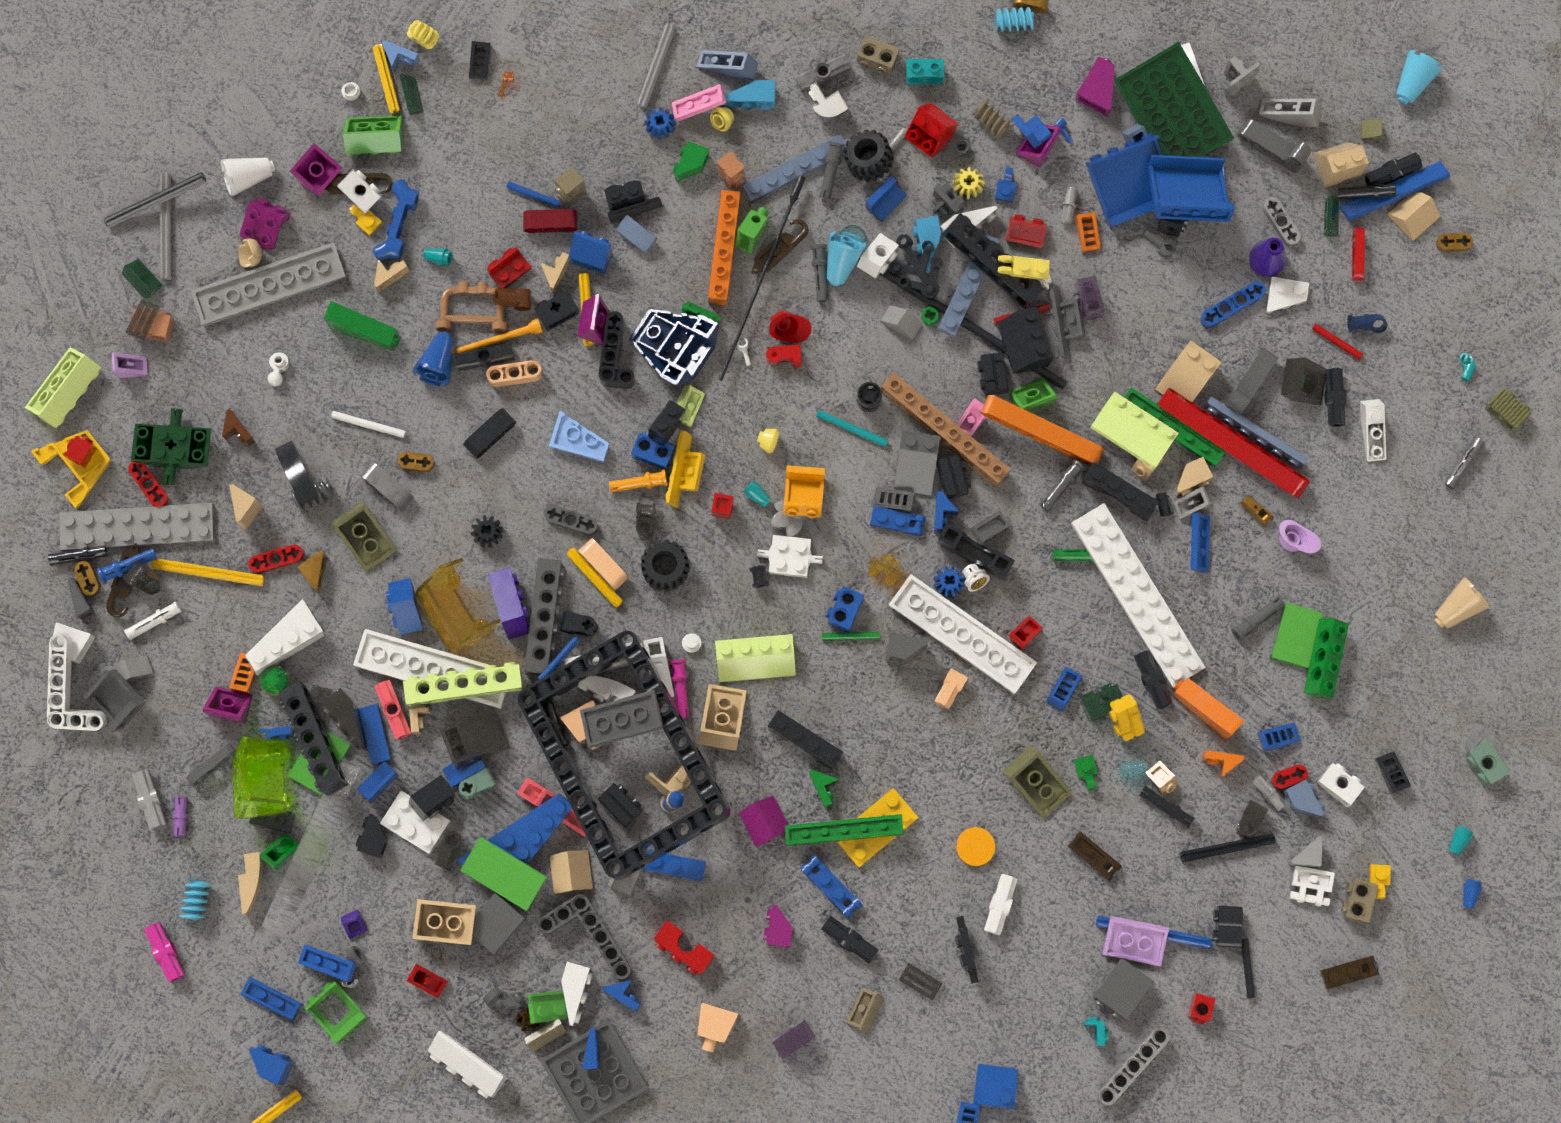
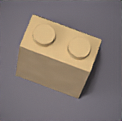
[1313,143,1369,188]

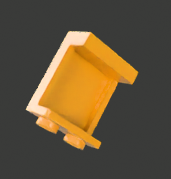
[783,465,825,518]

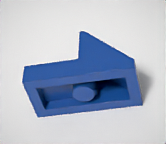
[934,491,959,533]
[603,980,641,1012]

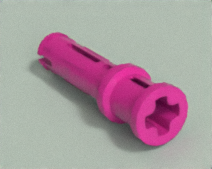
[669,659,689,718]

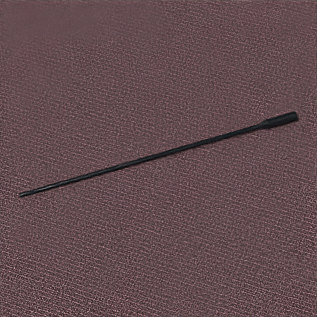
[719,175,806,381]

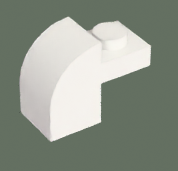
[809,82,848,117]

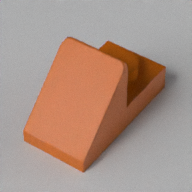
[1202,750,1244,778]

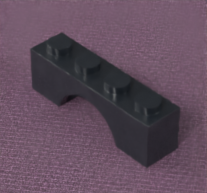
[1082,462,1160,522]
[937,523,1015,581]
[767,710,843,771]

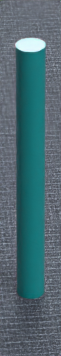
[816,410,888,447]

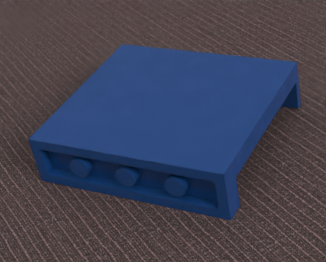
[1085,133,1162,226]
[1147,155,1234,222]

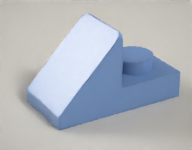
[383,40,420,72]

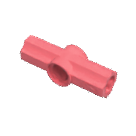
[375,680,412,740]

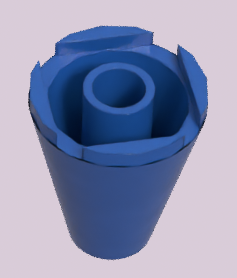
[413,332,454,386]

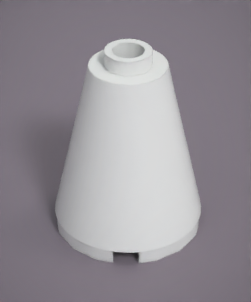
[220,158,275,196]

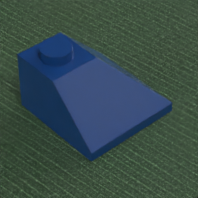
[973,1064,1018,1109]

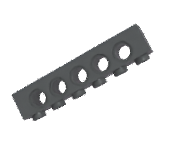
[524,558,565,676]

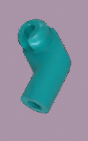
[1459,352,1476,382]

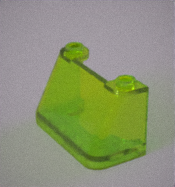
[232,736,293,819]

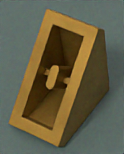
[298,551,326,592]

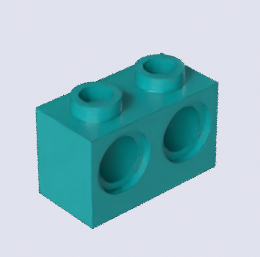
[906,59,944,85]

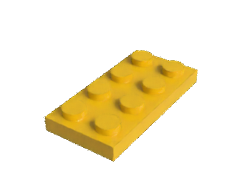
[837,788,918,868]

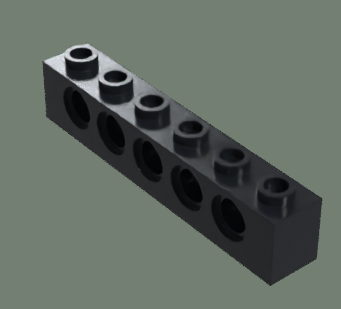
[942,213,1044,309]
[279,681,348,796]

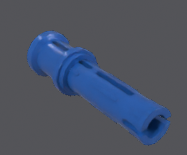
[97,548,157,584]

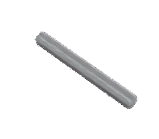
[637,23,675,109]

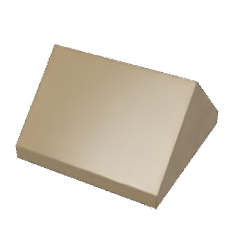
[1387,191,1441,241]
[230,484,262,530]
[549,850,593,895]

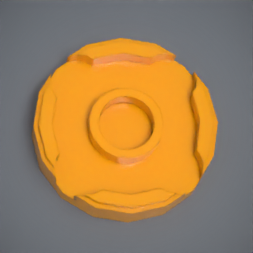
[956,827,995,867]

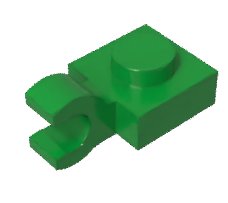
[1073,755,1098,791]

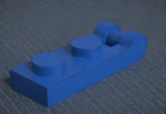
[870,506,926,536]

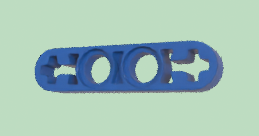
[1200,281,1266,328]

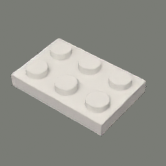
[380,791,451,854]

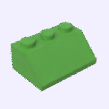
[343,115,403,156]

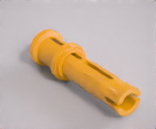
[609,469,668,493]

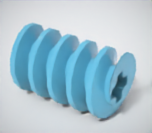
[995,7,1034,32]
[179,878,211,921]

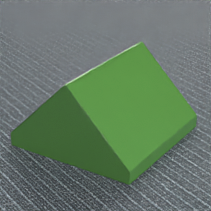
[1009,378,1057,413]

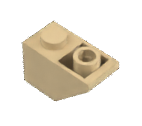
[1175,457,1213,497]

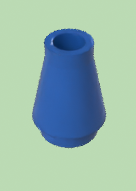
[1463,879,1483,909]

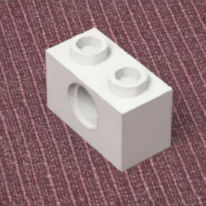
[337,169,381,213]
[857,233,899,279]
[1316,763,1364,807]

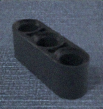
[463,408,516,459]

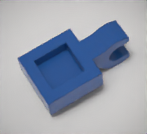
[995,167,1016,203]
[259,726,294,744]

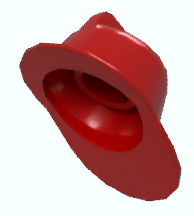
[769,311,812,343]

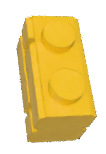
[1109,694,1145,741]

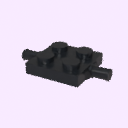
[955,916,979,984]

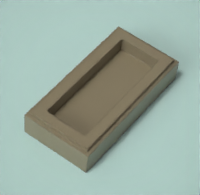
[524,1019,567,1052]

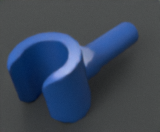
[1054,118,1073,144]

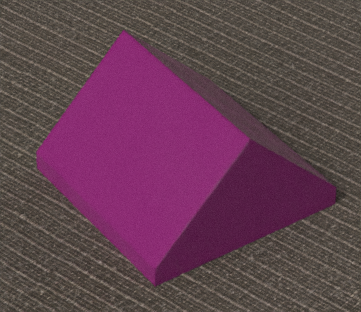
[1016,125,1061,168]
[290,143,343,196]
[577,295,610,345]
[203,686,253,724]
[739,796,788,848]

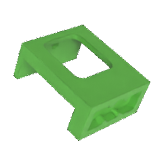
[304,981,368,1044]

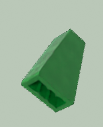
[324,301,400,351]

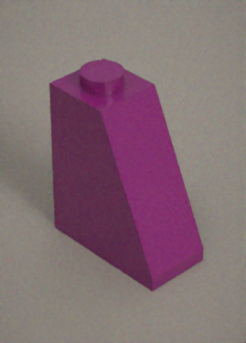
[1075,56,1115,117]

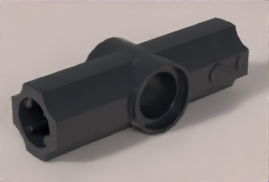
[1364,152,1423,186]
[455,343,514,371]
[1324,368,1347,427]
[1134,650,1173,710]
[821,916,879,964]

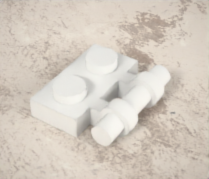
[1289,866,1335,907]

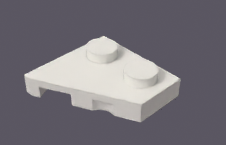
[1266,277,1309,314]

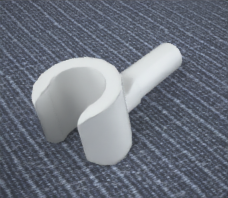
[737,338,751,366]

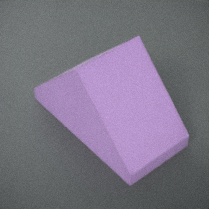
[112,352,148,378]

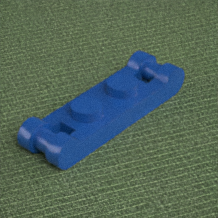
[800,855,863,919]

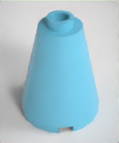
[1396,50,1442,105]
[827,231,866,286]

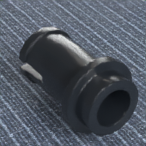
[1155,492,1172,517]

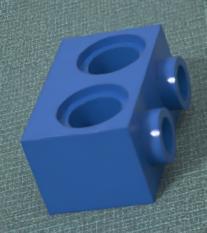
[631,432,675,471]
[826,586,864,632]

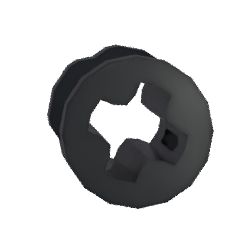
[749,565,769,588]

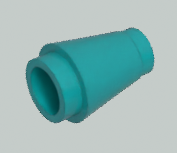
[423,248,453,267]
[743,480,772,508]
[1449,825,1473,855]

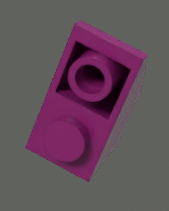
[763,904,793,948]

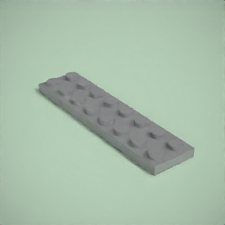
[191,242,347,327]
[59,503,214,551]

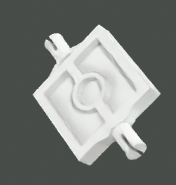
[757,535,823,578]

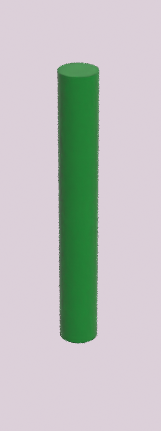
[822,632,880,641]

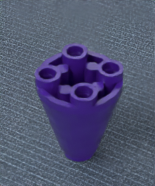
[1249,238,1287,277]

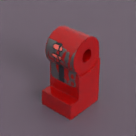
[766,345,802,368]

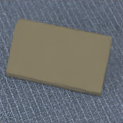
[846,987,884,1033]

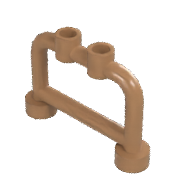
[435,281,507,333]

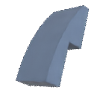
[616,215,658,253]

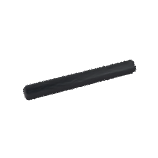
[1180,833,1276,862]

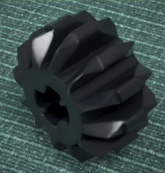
[471,515,504,548]

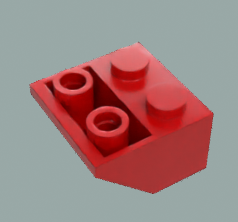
[905,103,959,158]

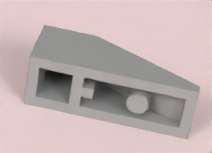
[1259,99,1322,127]

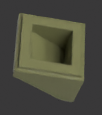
[1361,118,1382,140]

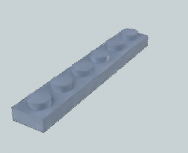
[742,134,847,203]
[938,234,1000,338]
[1205,397,1308,468]

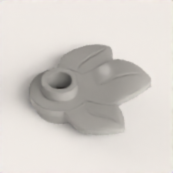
[771,500,806,537]

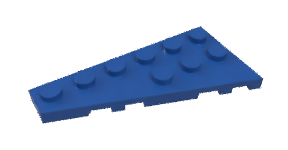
[456,793,572,897]

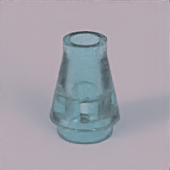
[1118,760,1148,780]

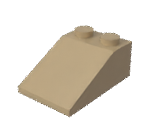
[1155,340,1222,402]
[698,684,747,751]
[412,899,476,945]

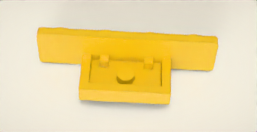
[666,430,705,508]

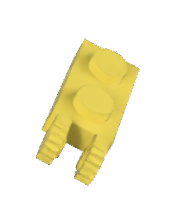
[998,255,1050,280]

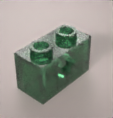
[1080,683,1123,723]

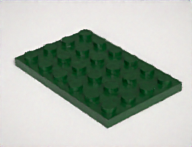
[1114,41,1235,157]

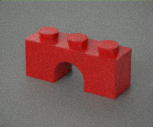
[653,920,715,976]

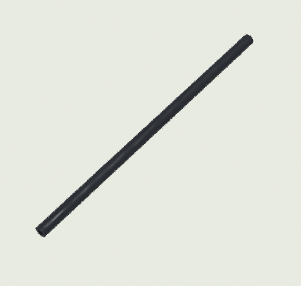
[858,253,1067,390]

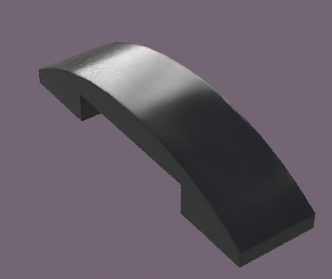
[275,441,318,506]

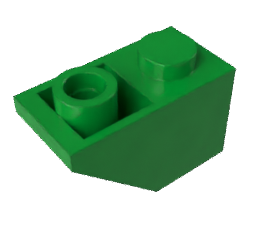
[673,141,710,181]

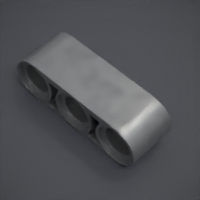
[361,462,414,512]

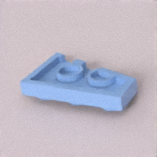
[549,411,609,463]

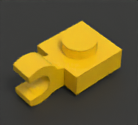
[349,204,382,236]
[1369,864,1391,899]

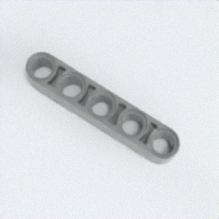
[1097,1028,1170,1105]

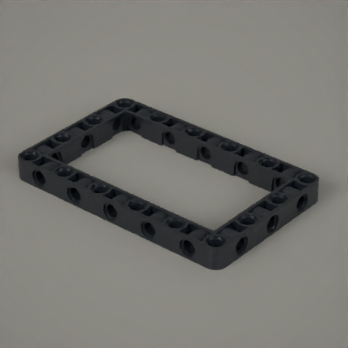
[517,630,731,880]

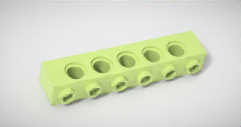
[403,662,523,707]

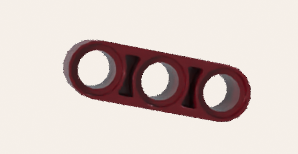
[523,209,577,233]

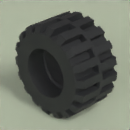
[844,130,894,182]
[641,540,690,591]

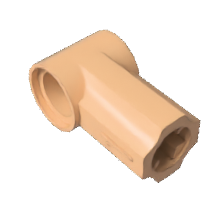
[934,668,968,710]

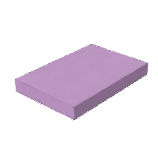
[1102,916,1169,967]

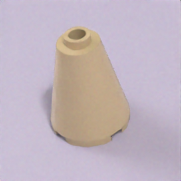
[1434,577,1490,629]

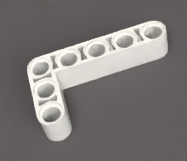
[47,632,108,731]

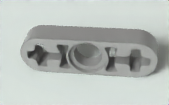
[1262,197,1301,247]

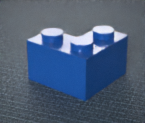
[386,578,423,635]

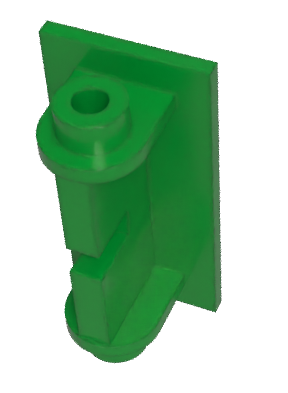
[681,301,721,323]

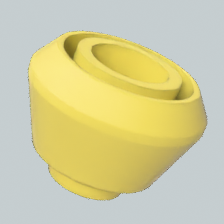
[710,107,734,132]
[757,429,780,454]

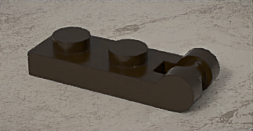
[1067,831,1122,882]
[1320,955,1379,989]

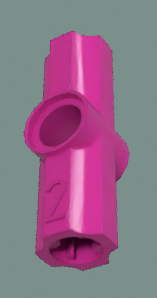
[144,922,185,983]

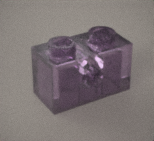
[1075,276,1105,321]
[772,1020,816,1059]

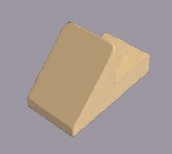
[541,252,570,293]
[374,260,409,293]

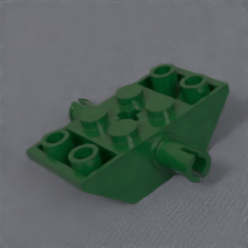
[131,408,212,485]

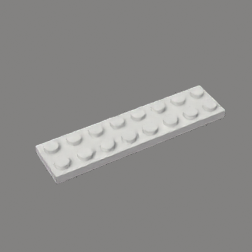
[888,574,1037,695]
[353,629,507,709]

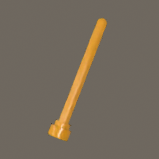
[454,318,543,354]

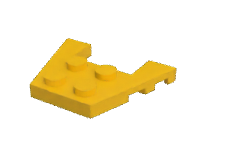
[31,430,112,509]

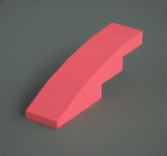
[516,777,586,837]

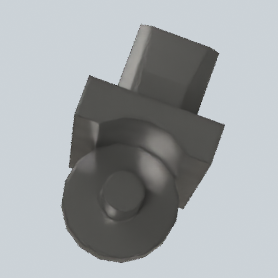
[932,182,965,216]

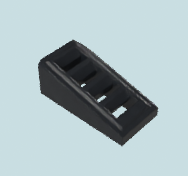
[469,41,491,80]
[1375,751,1411,794]

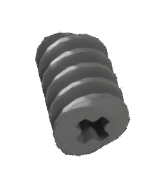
[290,477,334,511]

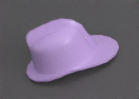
[1278,520,1321,554]

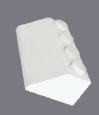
[428,1031,507,1098]

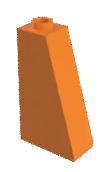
[1173,678,1244,740]

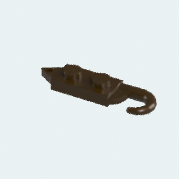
[324,172,393,195]
[751,219,809,274]
[106,543,143,617]

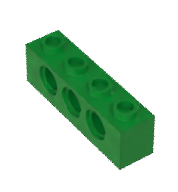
[1304,618,1349,698]

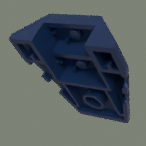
[629,309,719,387]

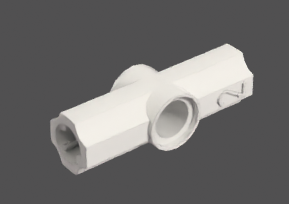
[984,874,1018,936]

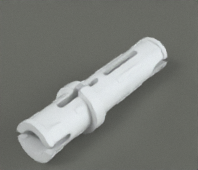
[124,602,182,640]

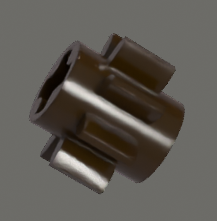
[516,1007,540,1031]

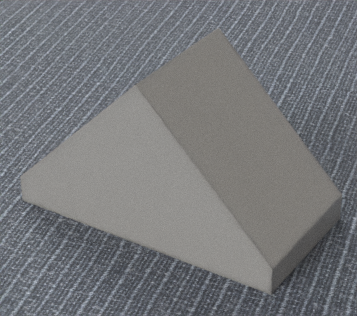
[880,305,922,340]
[1173,487,1211,519]
[110,656,154,683]
[1288,836,1323,868]

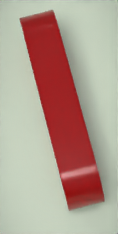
[1352,228,1365,281]
[128,462,169,507]
[248,544,304,574]

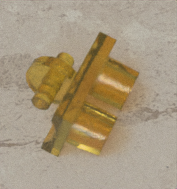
[868,553,904,587]

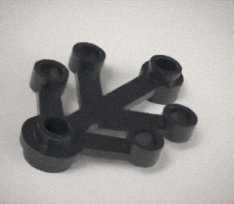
[890,234,943,298]

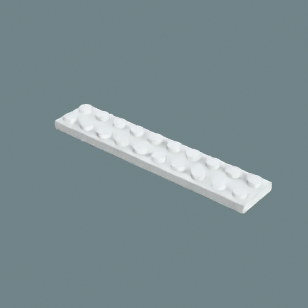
[1071,503,1205,688]

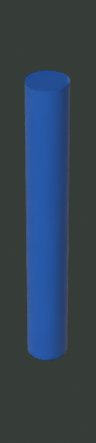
[506,181,561,208]
[537,636,580,680]

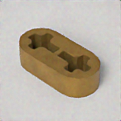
[1013,0,1049,14]
[1436,233,1473,252]
[398,452,434,473]
[74,561,100,597]

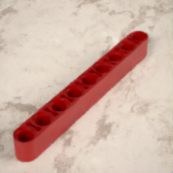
[1158,388,1310,498]

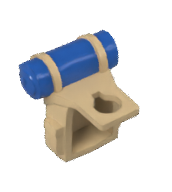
[645,764,691,813]

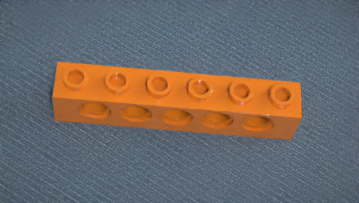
[708,190,741,306]

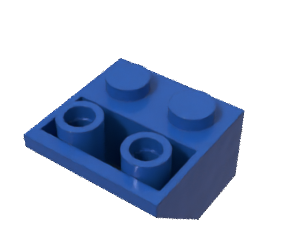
[569,231,613,275]
[249,1045,294,1085]

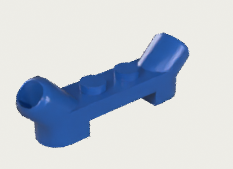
[373,180,420,263]

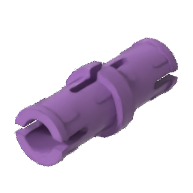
[172,796,188,837]

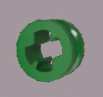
[921,307,939,326]

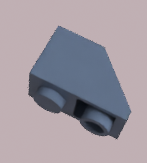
[1283,780,1325,818]

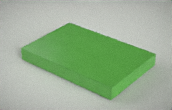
[1271,602,1324,669]
[288,730,352,796]

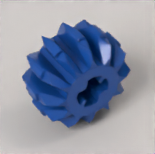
[644,107,676,140]
[933,565,965,598]

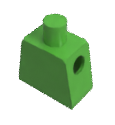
[735,207,769,255]

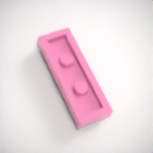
[672,84,726,122]

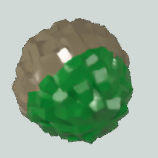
[259,665,291,696]

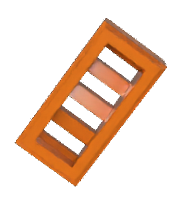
[1075,212,1101,252]
[229,652,255,694]

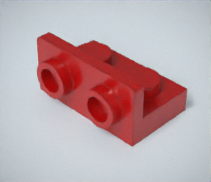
[1006,214,1047,248]
[487,247,532,289]

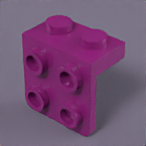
[240,198,291,250]

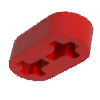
[1271,764,1308,790]

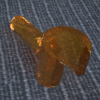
[498,72,514,97]

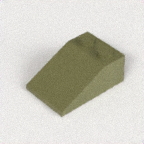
[331,500,397,572]
[1002,746,1072,819]

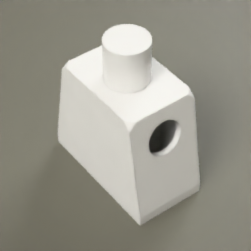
[53,622,95,665]

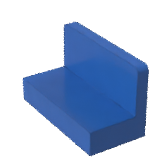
[1012,114,1052,149]
[865,176,906,222]
[443,750,486,789]
[357,761,399,803]

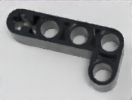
[599,311,635,389]

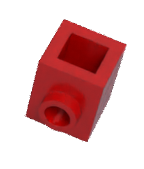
[64,436,97,468]

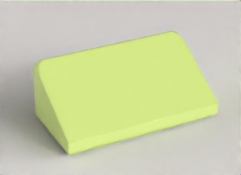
[677,385,705,428]

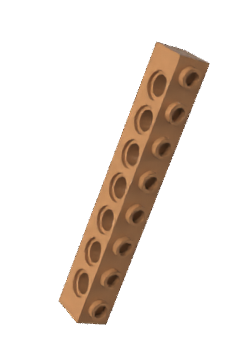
[881,372,1010,488]

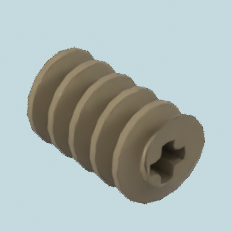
[975,98,1015,140]

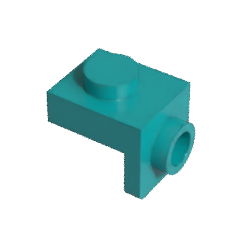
[1083,1017,1109,1046]

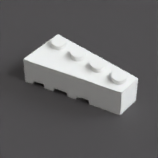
[245,599,324,676]

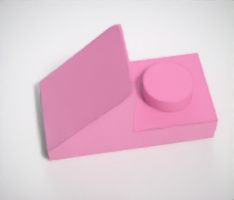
[957,398,987,437]

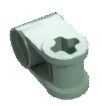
[459,767,497,799]

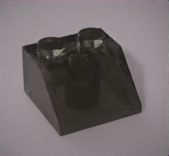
[1281,358,1326,405]

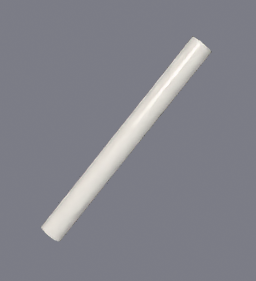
[331,411,406,438]

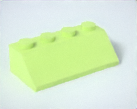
[25,347,102,428]
[1090,392,1179,469]
[715,634,796,683]

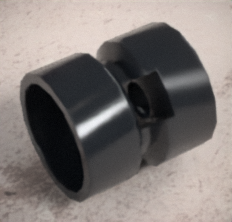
[857,382,882,412]

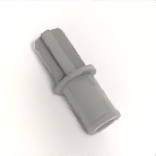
[1060,187,1078,225]
[1253,776,1287,811]

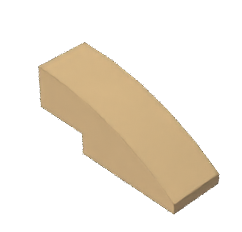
[238,852,263,915]

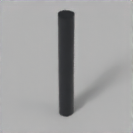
[1241,938,1255,998]

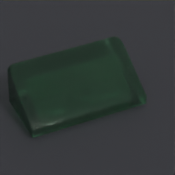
[400,74,423,115]
[1324,194,1340,237]
[122,258,162,300]

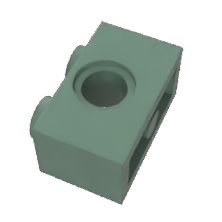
[1465,740,1511,787]

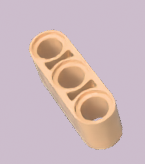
[486,361,543,387]
[578,538,629,591]

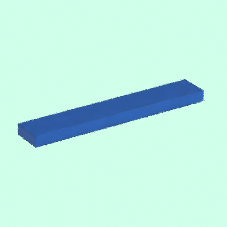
[1340,161,1450,221]

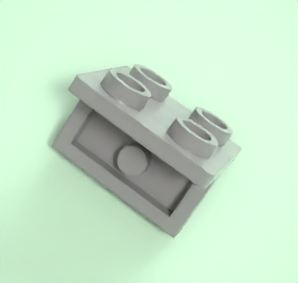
[1224,56,1260,99]

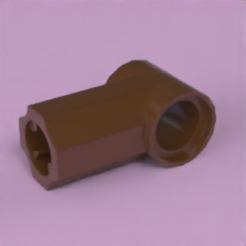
[493,288,531,311]

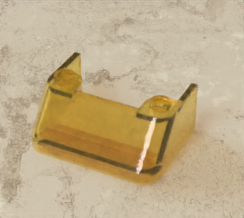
[416,558,501,655]

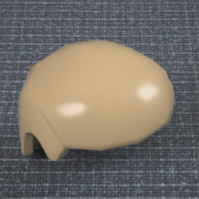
[238,238,262,268]

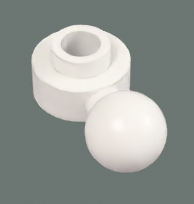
[268,352,289,387]

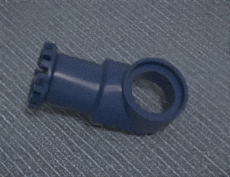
[1347,314,1388,333]

